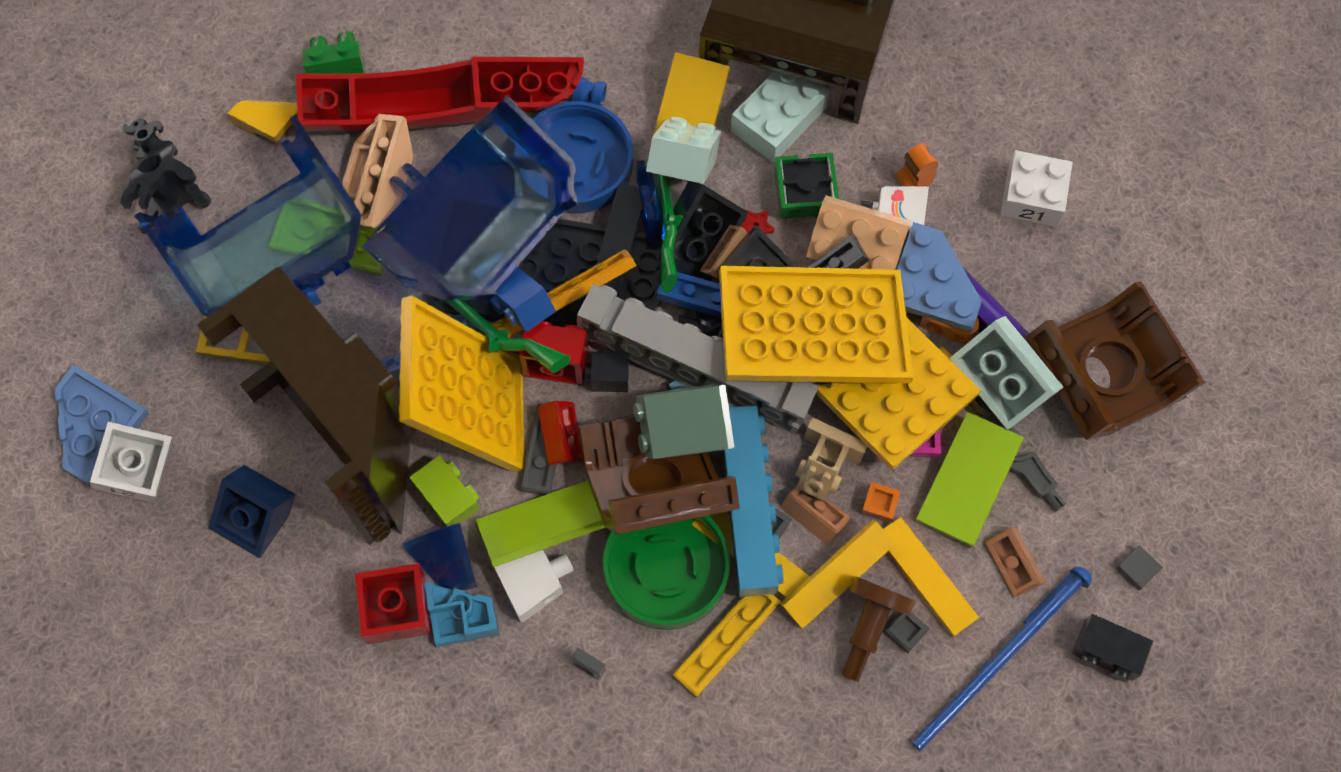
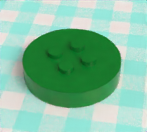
[603,516,730,630]

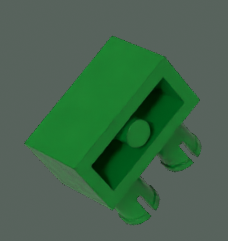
[302,31,366,74]

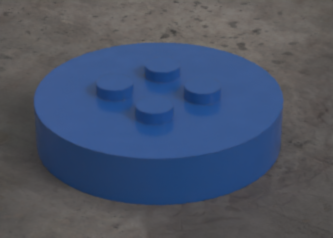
[518,101,633,213]

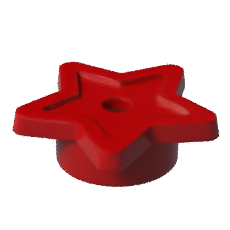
[741,210,775,234]

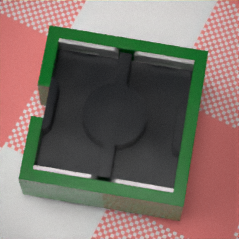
[774,153,839,219]

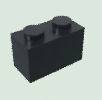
[1072,614,1154,682]

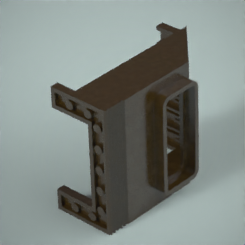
[699,0,896,124]
[197,267,418,545]

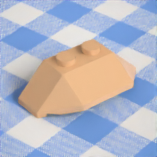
[338,114,413,229]

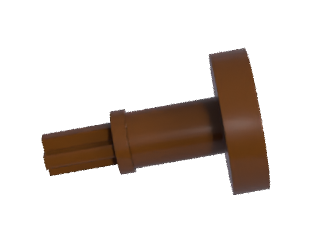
[841,576,916,682]

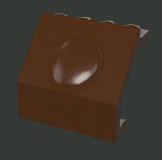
[1025,282,1205,440]
[577,416,740,534]

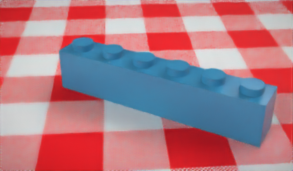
[723,405,783,597]

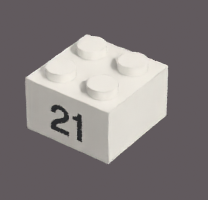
[1000,150,1073,227]
[90,422,172,503]

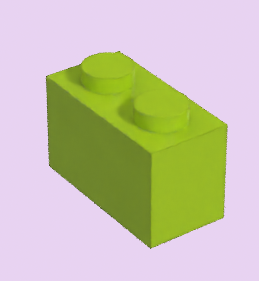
[409,455,480,532]

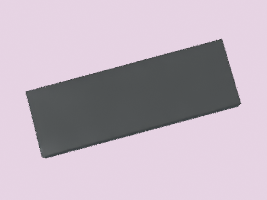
[520,403,557,495]

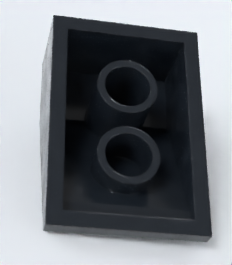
[657,181,749,281]

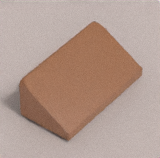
[780,486,851,546]
[984,527,1046,598]

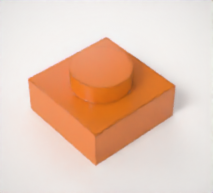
[861,482,901,522]

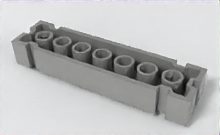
[577,284,819,435]

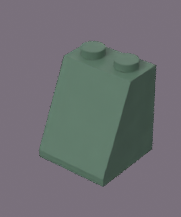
[633,384,735,459]

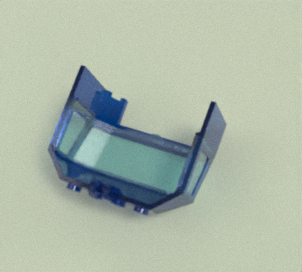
[361,96,577,300]
[134,115,365,317]

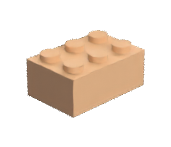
[806,196,911,270]

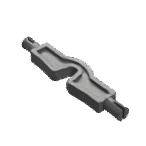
[969,396,1067,511]

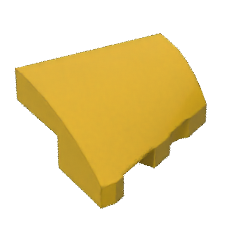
[227,100,298,143]

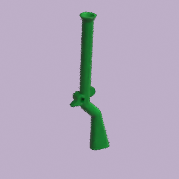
[653,173,684,293]
[438,286,571,373]

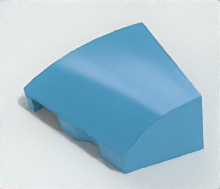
[424,582,499,647]

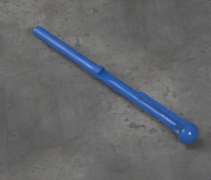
[911,567,1092,751]

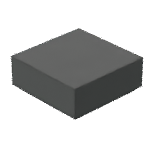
[1116,545,1163,591]
[884,612,930,653]
[572,648,606,680]

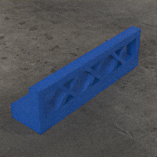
[656,272,722,318]

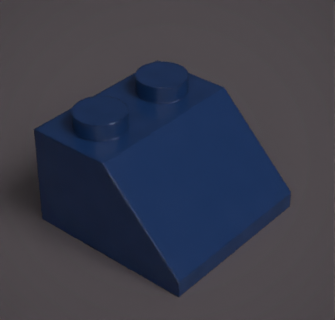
[208,465,296,558]

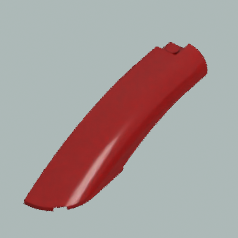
[296,56,584,131]

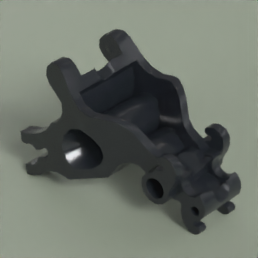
[120,119,211,234]

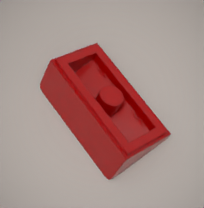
[538,400,581,465]

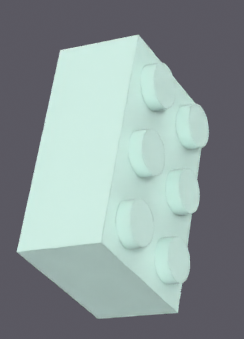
[730,71,830,163]
[646,117,721,184]
[950,316,1063,430]

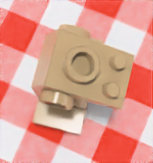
[795,417,868,501]

